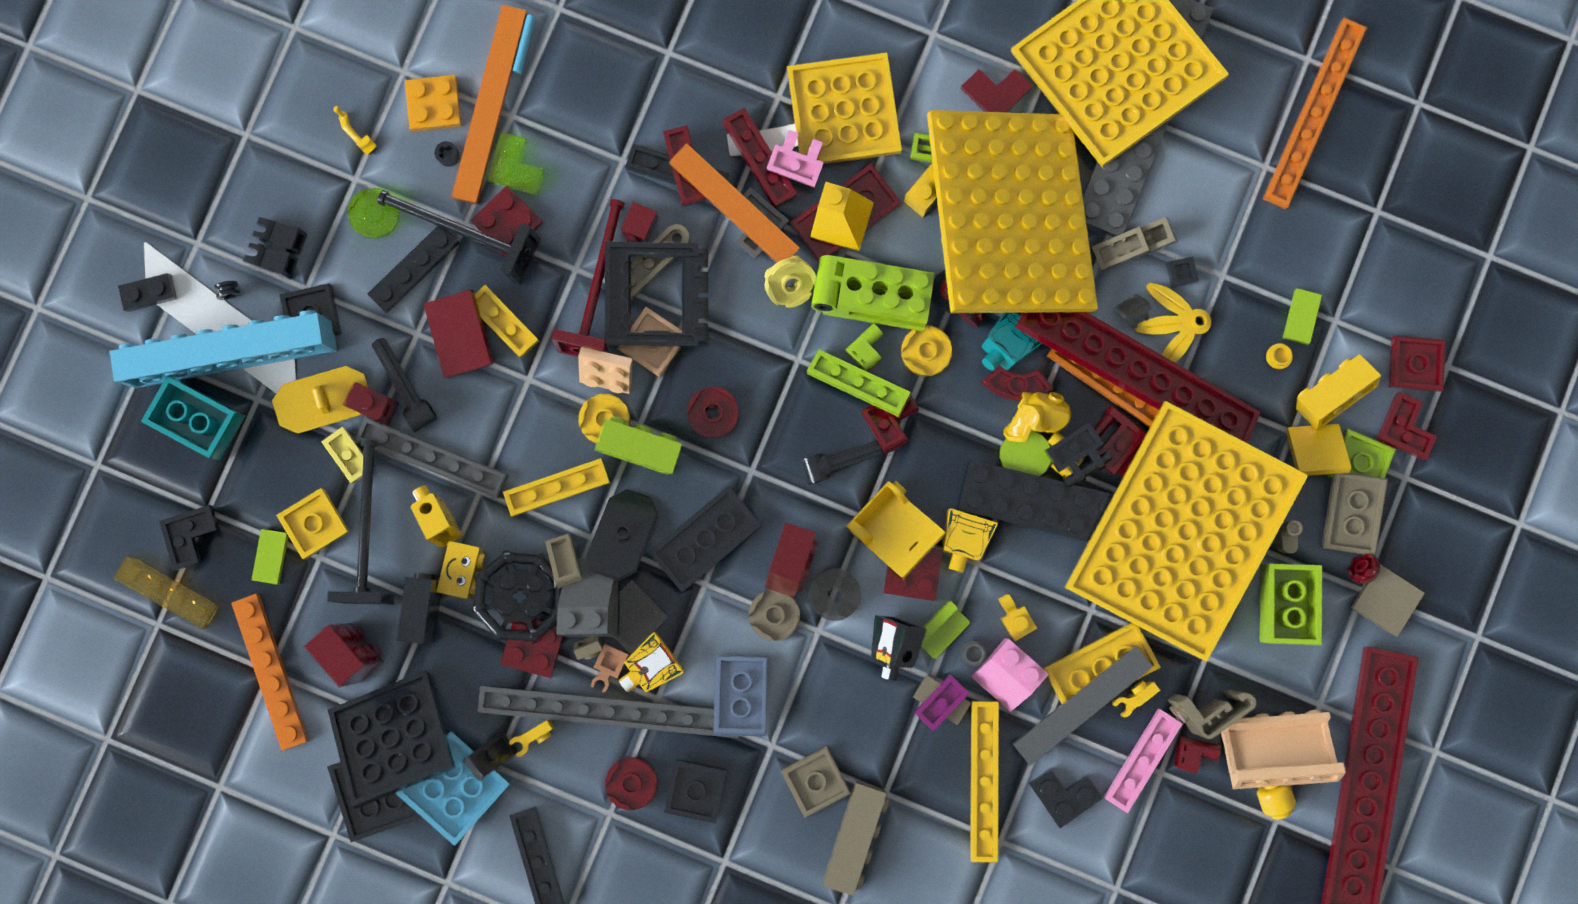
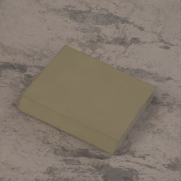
[1350,564,1425,637]
[780,746,851,818]

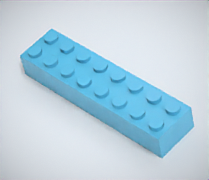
[110,310,337,388]

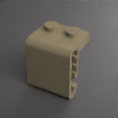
[1167,690,1256,739]

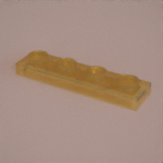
[113,556,219,629]

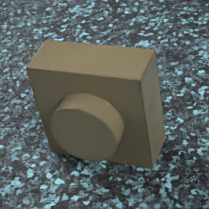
[574,637,602,660]

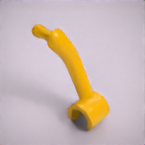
[333,106,377,155]

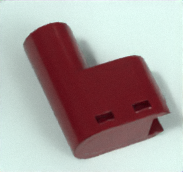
[1174,736,1221,773]

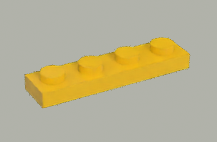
[503,458,610,517]

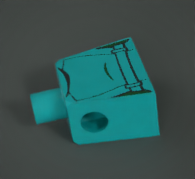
[982,313,1042,371]

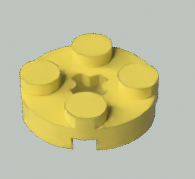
[764,256,816,308]

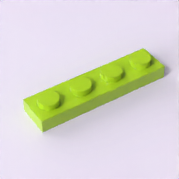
[807,349,911,417]

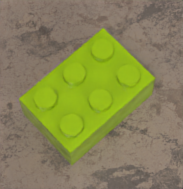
[594,416,682,475]
[1259,564,1322,645]

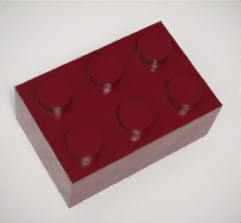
[765,522,818,597]
[304,623,384,687]

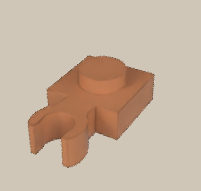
[591,643,629,693]

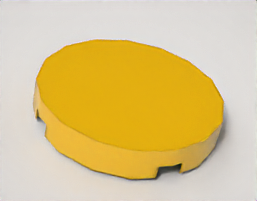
[901,325,952,376]
[578,394,630,443]

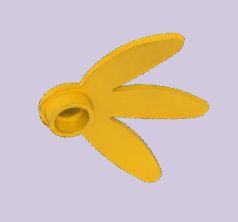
[1134,283,1211,362]

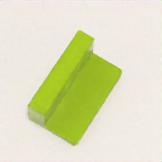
[921,601,970,659]

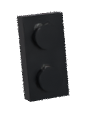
[118,273,177,312]
[463,732,518,782]

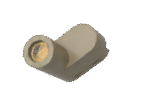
[1275,520,1303,554]

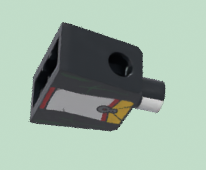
[871,615,926,680]

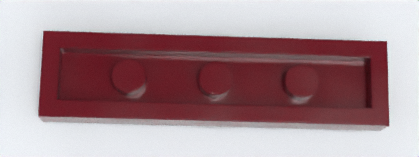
[722,108,797,208]

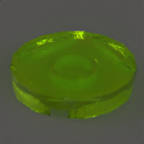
[348,188,400,239]

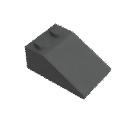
[557,558,619,637]

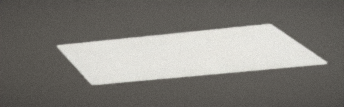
[144,242,296,394]

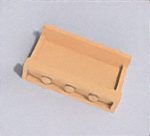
[1221,710,1346,789]

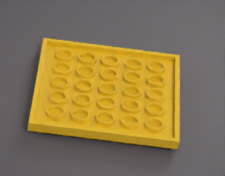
[1011,0,1229,168]

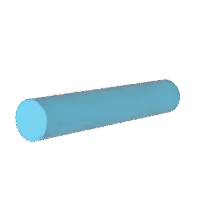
[512,15,536,75]

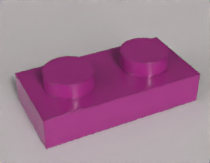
[914,674,969,731]

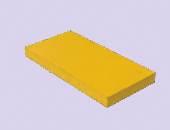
[1043,623,1161,704]

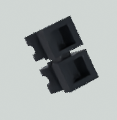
[243,217,307,280]

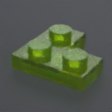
[487,132,544,195]

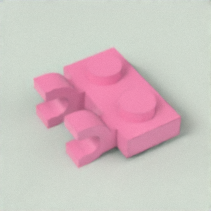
[766,130,824,187]

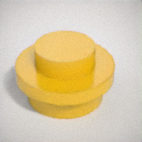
[1266,343,1293,369]

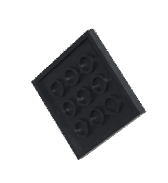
[328,670,456,809]

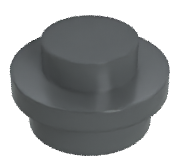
[960,641,987,667]

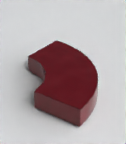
[981,366,1054,401]

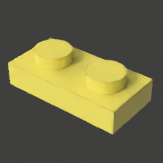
[321,426,375,484]

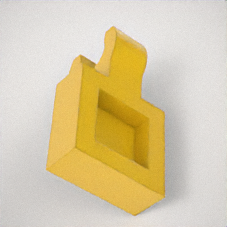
[998,594,1037,641]
[1111,680,1160,718]
[509,719,555,757]

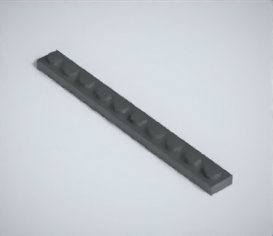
[477,685,739,738]

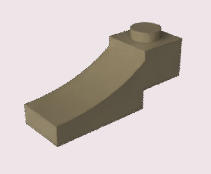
[1092,217,1178,271]

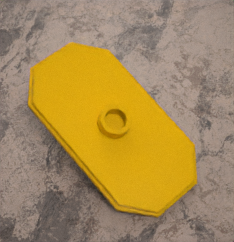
[272,366,368,434]

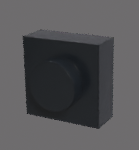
[1166,257,1199,288]

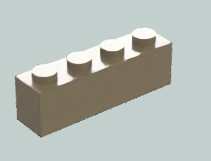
[823,780,889,896]

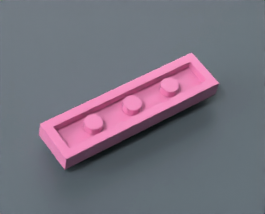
[1103,709,1182,813]

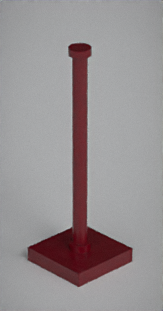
[551,199,625,357]

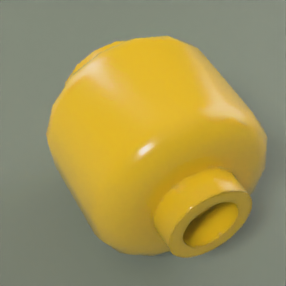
[1257,785,1296,819]

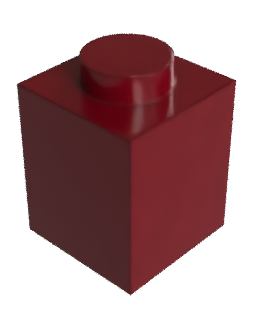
[621,202,659,242]

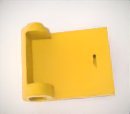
[846,481,946,579]

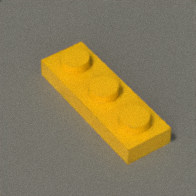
[475,285,539,358]

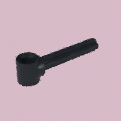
[372,338,438,433]
[800,440,901,485]

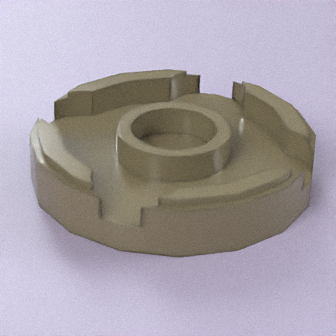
[749,590,800,641]

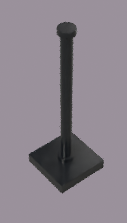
[377,190,541,285]
[327,440,394,605]

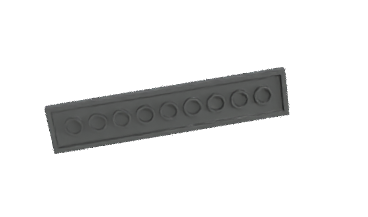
[1083,0,1214,237]

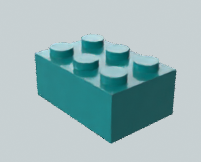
[141,376,245,461]

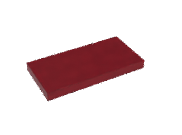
[790,163,902,262]

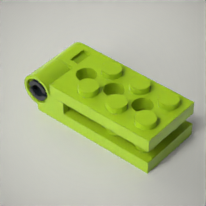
[811,255,935,332]

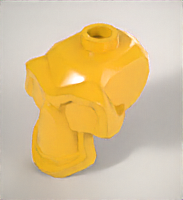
[1003,392,1071,442]

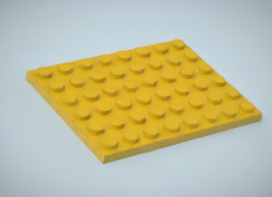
[927,110,1098,313]
[1065,401,1308,662]

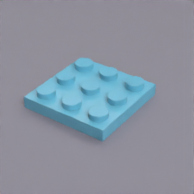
[396,732,510,846]

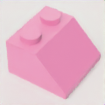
[971,638,1049,712]

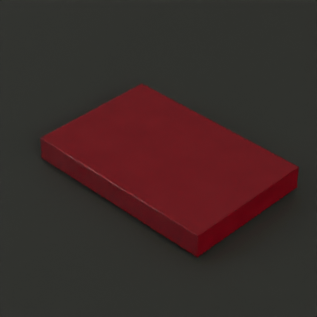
[423,290,494,378]

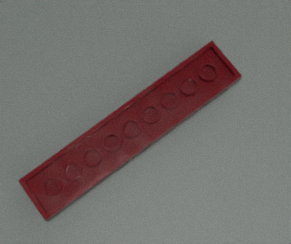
[1015,312,1261,444]
[1321,646,1419,904]

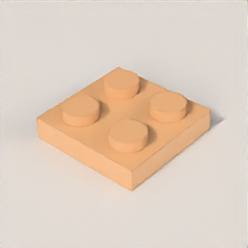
[579,347,632,394]

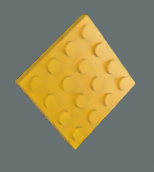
[787,53,902,164]

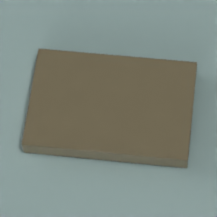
[1321,473,1388,556]

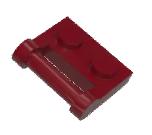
[1094,406,1146,475]

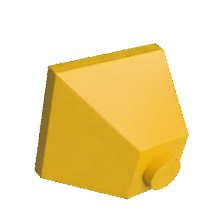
[810,182,874,252]

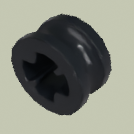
[434,141,460,167]
[214,281,240,300]

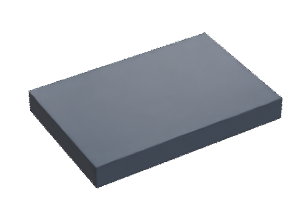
[714,656,768,736]

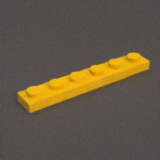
[970,701,999,862]

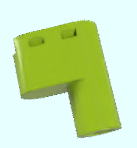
[845,324,883,371]

